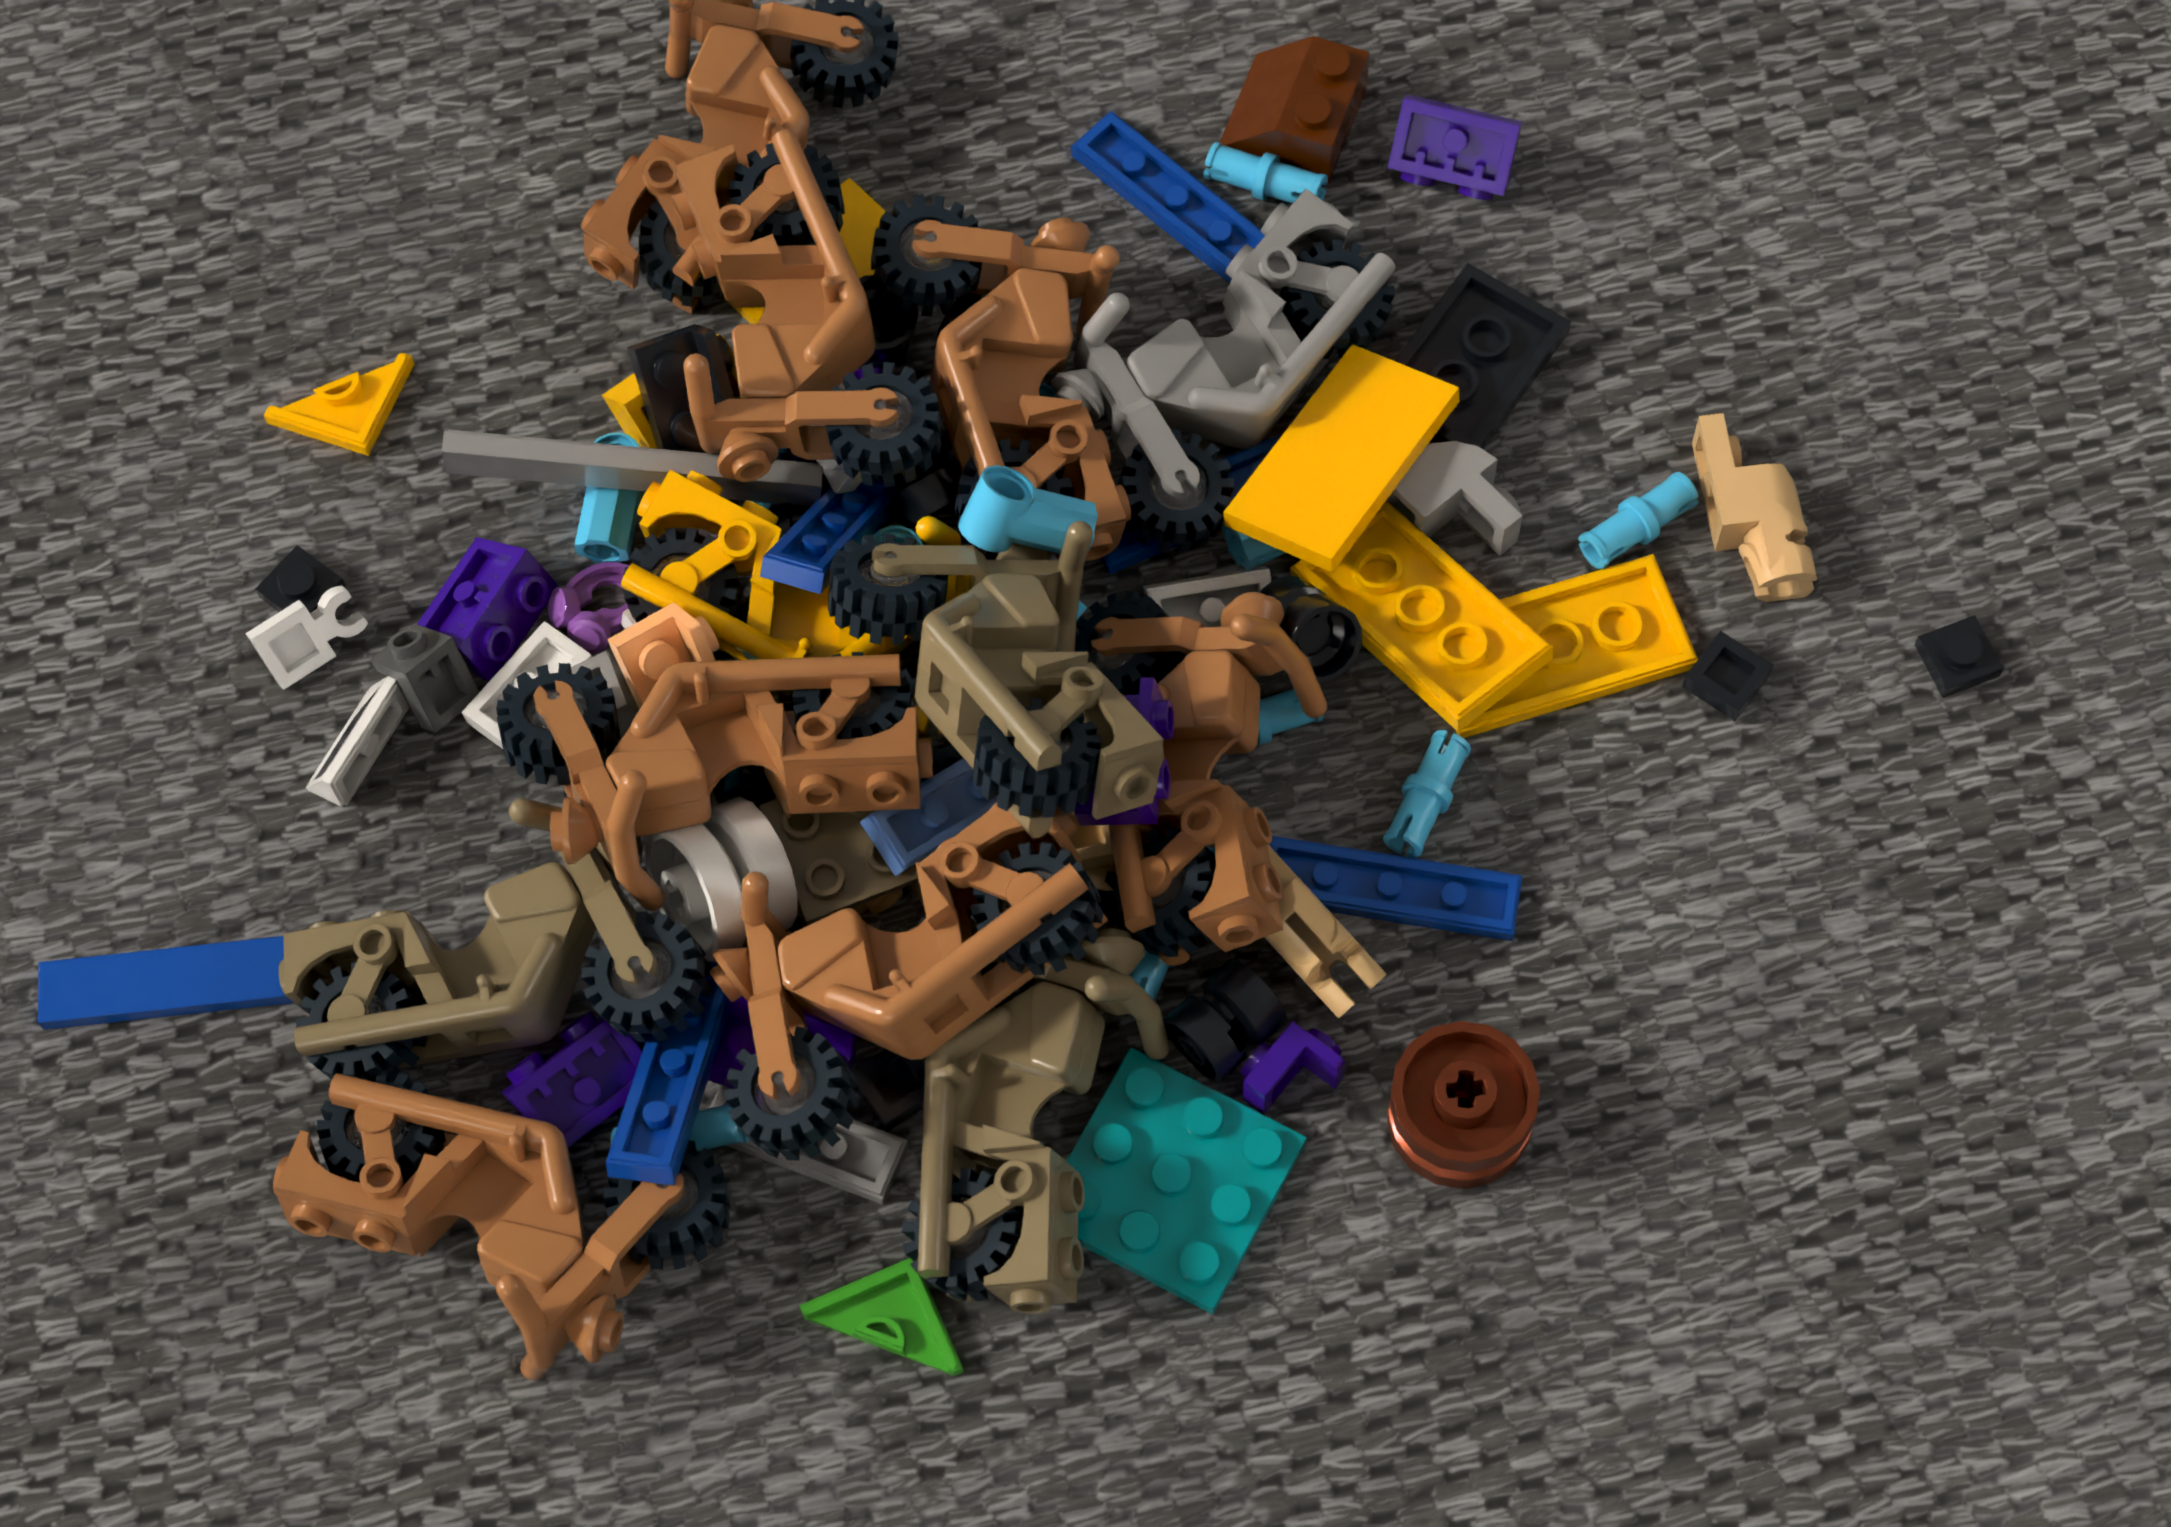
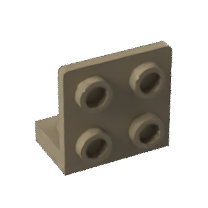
[759,799,920,927]

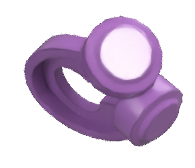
[548,562,630,654]

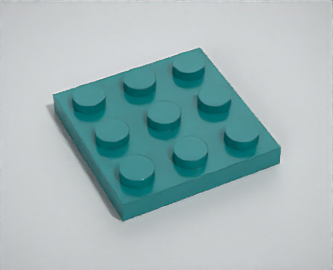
[1067,1048,1307,1315]

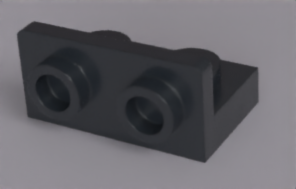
[627,324,741,453]

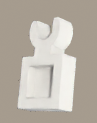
[245,585,368,690]

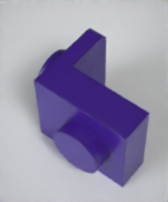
[1241,1021,1345,1115]

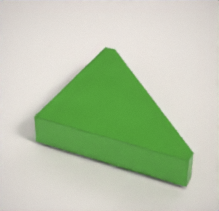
[799,1258,964,1376]

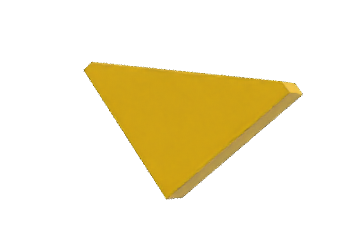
[264,353,415,456]

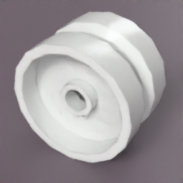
[645,796,797,962]

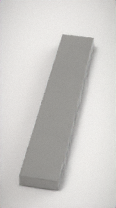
[442,430,823,507]

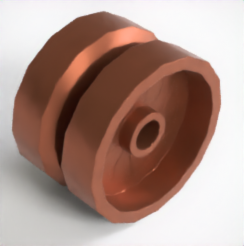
[1387,1021,1540,1189]

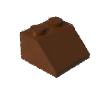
[1220,36,1370,184]

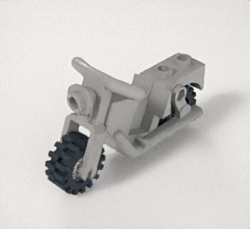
[1052,189,1395,553]

